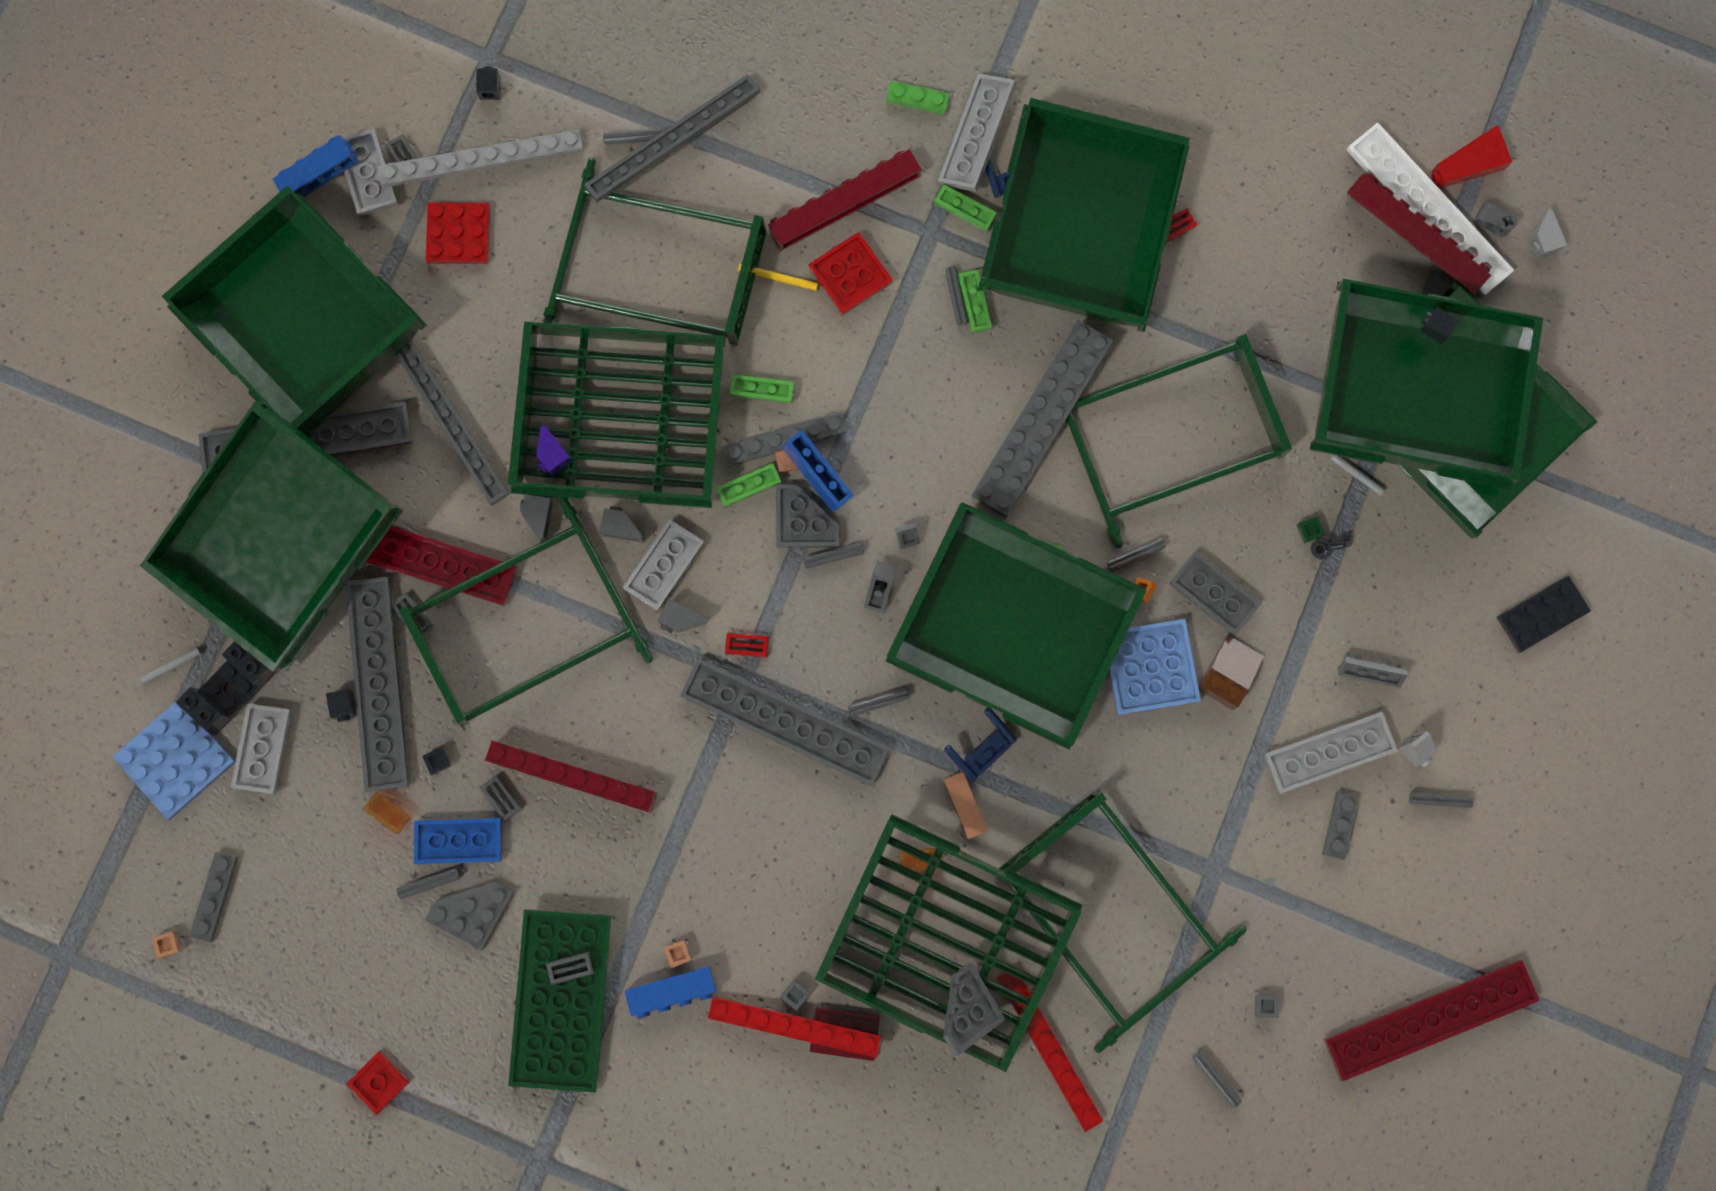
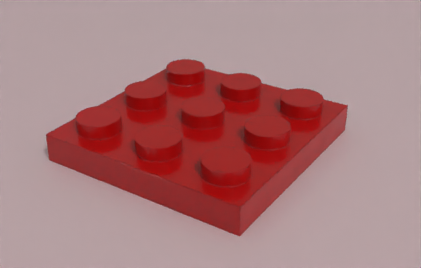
[425,202,490,264]
[808,232,893,316]

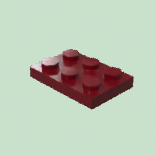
[810,1008,880,1061]

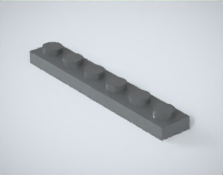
[722,412,847,467]

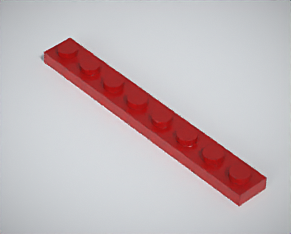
[996,972,1103,1132]
[708,997,882,1058]

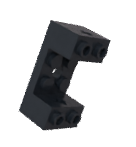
[175,641,277,734]

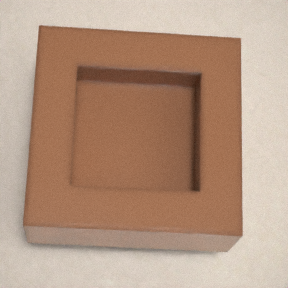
[775,451,799,474]
[151,931,181,959]
[664,940,692,968]

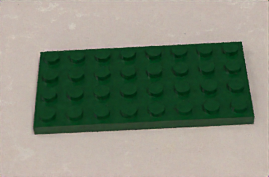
[508,909,612,1093]

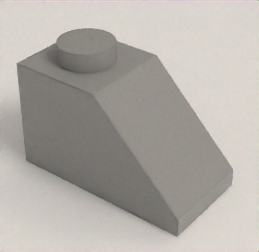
[1530,209,1567,259]
[1398,731,1437,767]

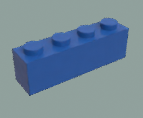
[272,135,359,197]
[781,430,854,512]
[625,966,717,1019]

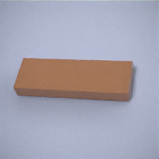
[943,772,988,839]

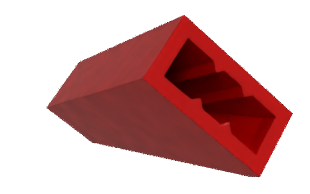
[1431,125,1512,189]

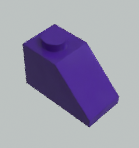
[536,425,572,476]

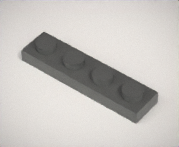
[189,852,239,942]

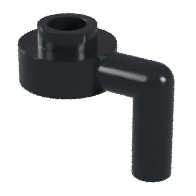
[1311,538,1352,559]

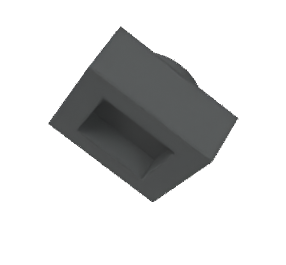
[895,522,921,549]
[780,980,811,1011]
[1255,995,1279,1018]

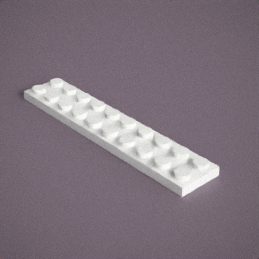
[1346,122,1514,298]

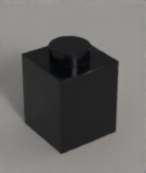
[476,66,500,100]
[1420,307,1459,344]
[326,689,357,723]

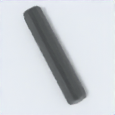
[603,129,663,145]
[945,266,968,326]
[1107,538,1166,571]
[803,543,864,569]
[848,688,909,716]
[1409,792,1474,808]
[397,868,460,899]
[1193,1051,1242,1108]

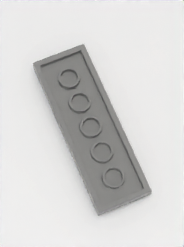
[938,74,1017,192]
[1263,712,1398,794]

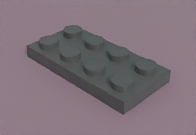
[1169,551,1261,636]

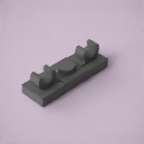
[1338,653,1407,688]

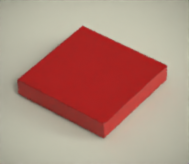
[346,1051,410,1115]

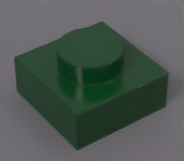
[1296,516,1325,544]

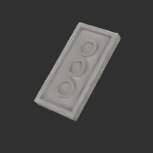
[344,128,398,217]
[623,519,704,612]
[231,703,292,795]

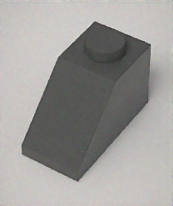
[520,494,553,542]
[600,506,644,543]
[864,561,897,613]
[658,599,708,634]

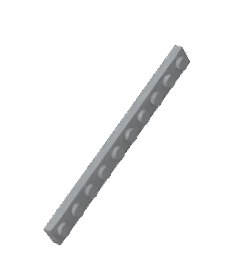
[377,129,583,188]

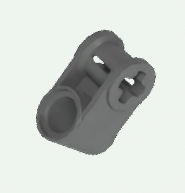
[1474,202,1517,237]

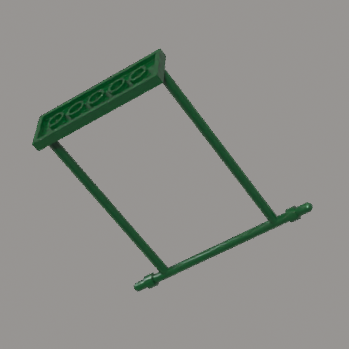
[543,158,767,346]
[1066,334,1292,548]
[398,498,653,727]
[999,792,1246,1053]

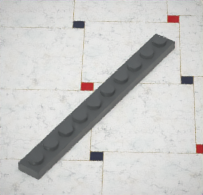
[584,74,760,203]
[396,340,509,506]

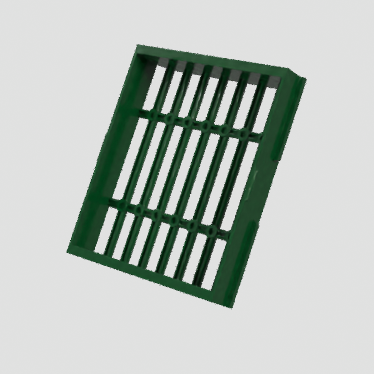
[508,321,726,508]
[814,814,1083,1072]

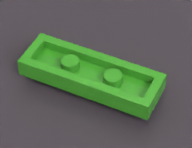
[886,81,949,115]
[934,184,997,232]
[958,270,992,334]
[730,374,794,404]
[716,463,782,508]

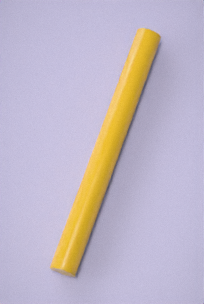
[738,263,818,291]

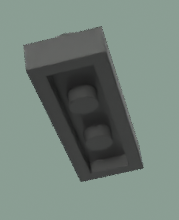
[1322,792,1359,860]

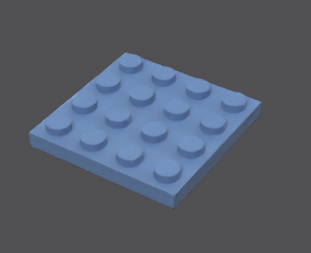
[1109,619,1201,715]
[113,703,236,820]

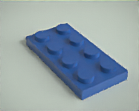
[414,818,502,864]

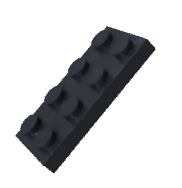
[1496,576,1591,653]

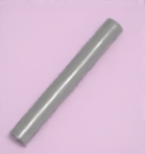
[1330,455,1385,496]
[140,647,202,685]

